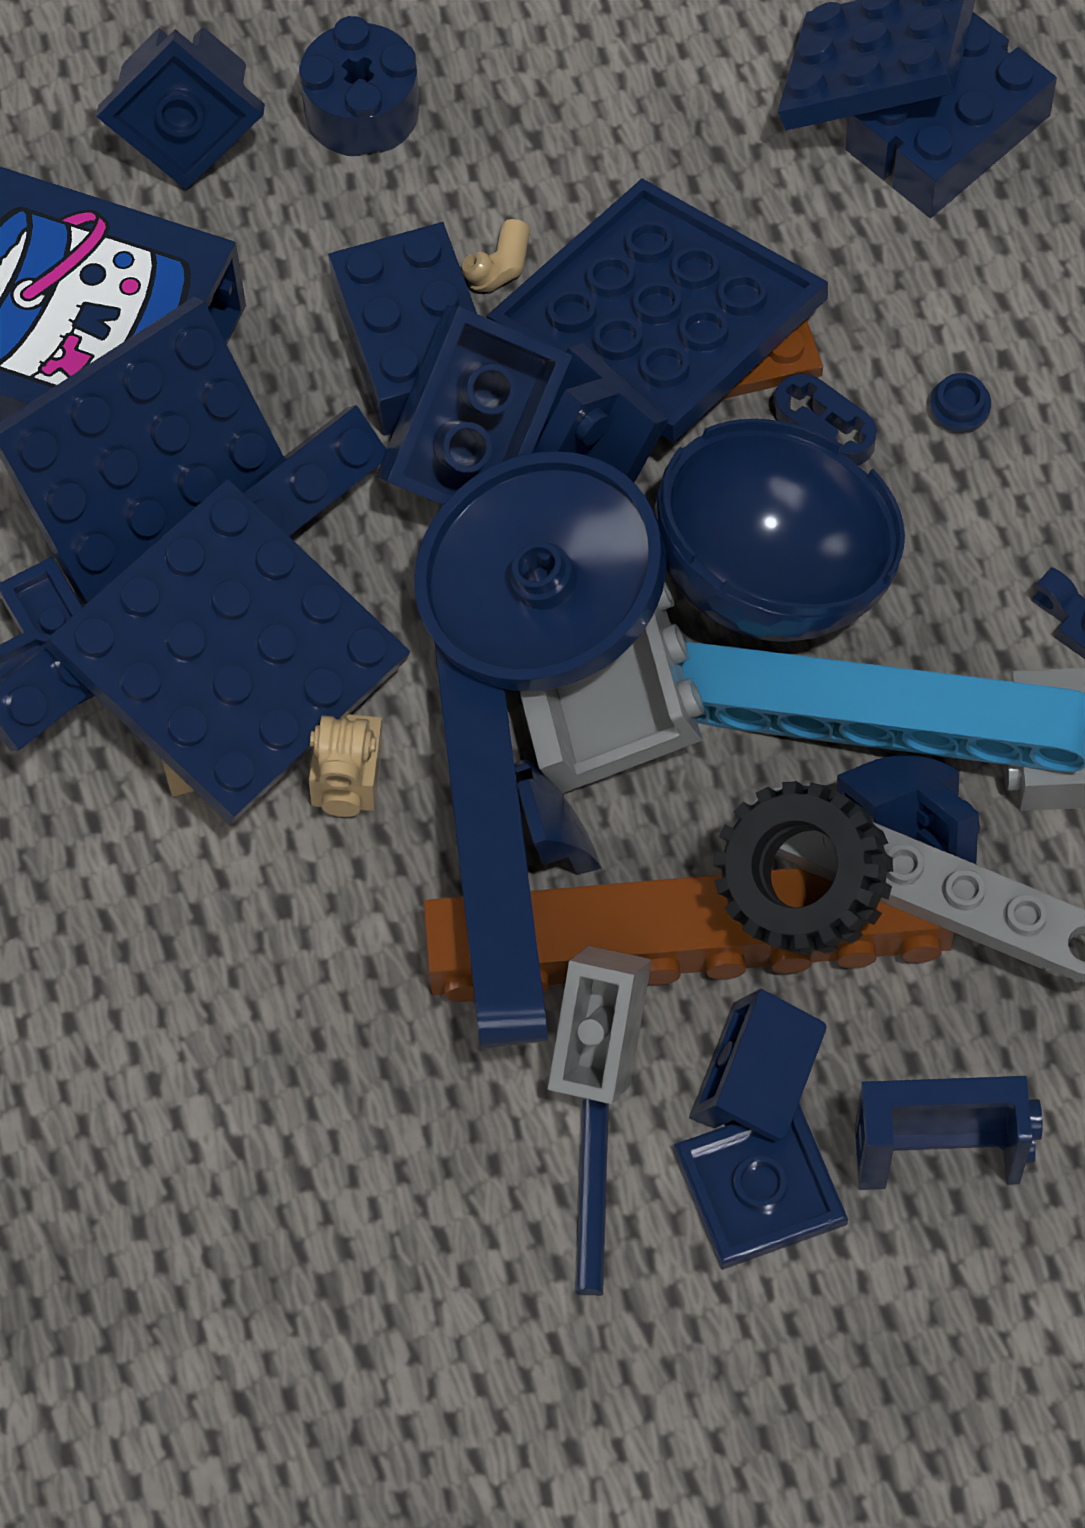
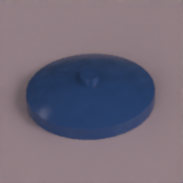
[414,451,667,691]

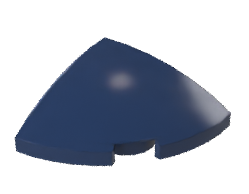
[514,759,602,875]

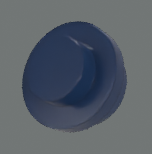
[930,373,991,433]

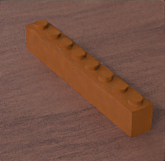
[424,868,954,1002]

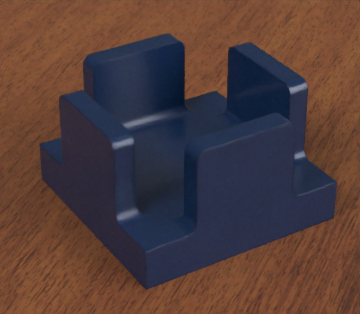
[96,27,265,190]

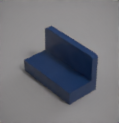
[689,988,827,1141]

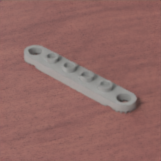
[753,788,1085,983]

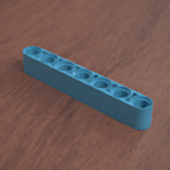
[681,642,1085,772]

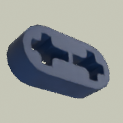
[774,373,877,465]

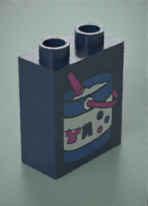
[0,167,246,422]

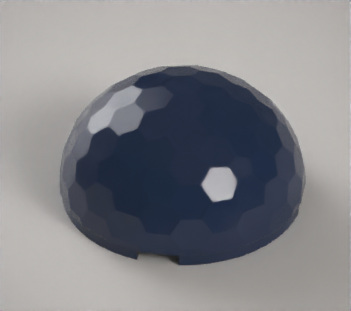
[655,419,905,642]

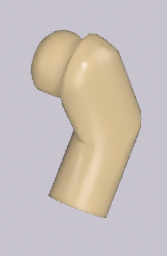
[461,219,530,292]

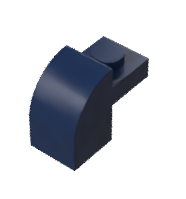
[837,755,980,864]

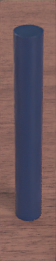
[576,1099,609,1296]

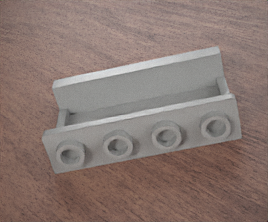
[520,579,704,794]

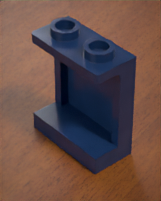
[855,1076,1043,1190]

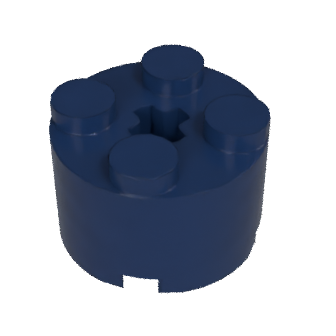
[299,16,420,156]

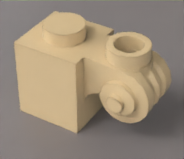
[309,714,383,817]

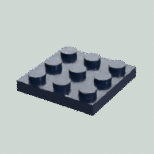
[778,0,975,131]

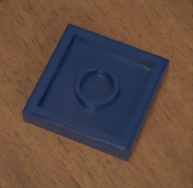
[673,1104,848,1270]

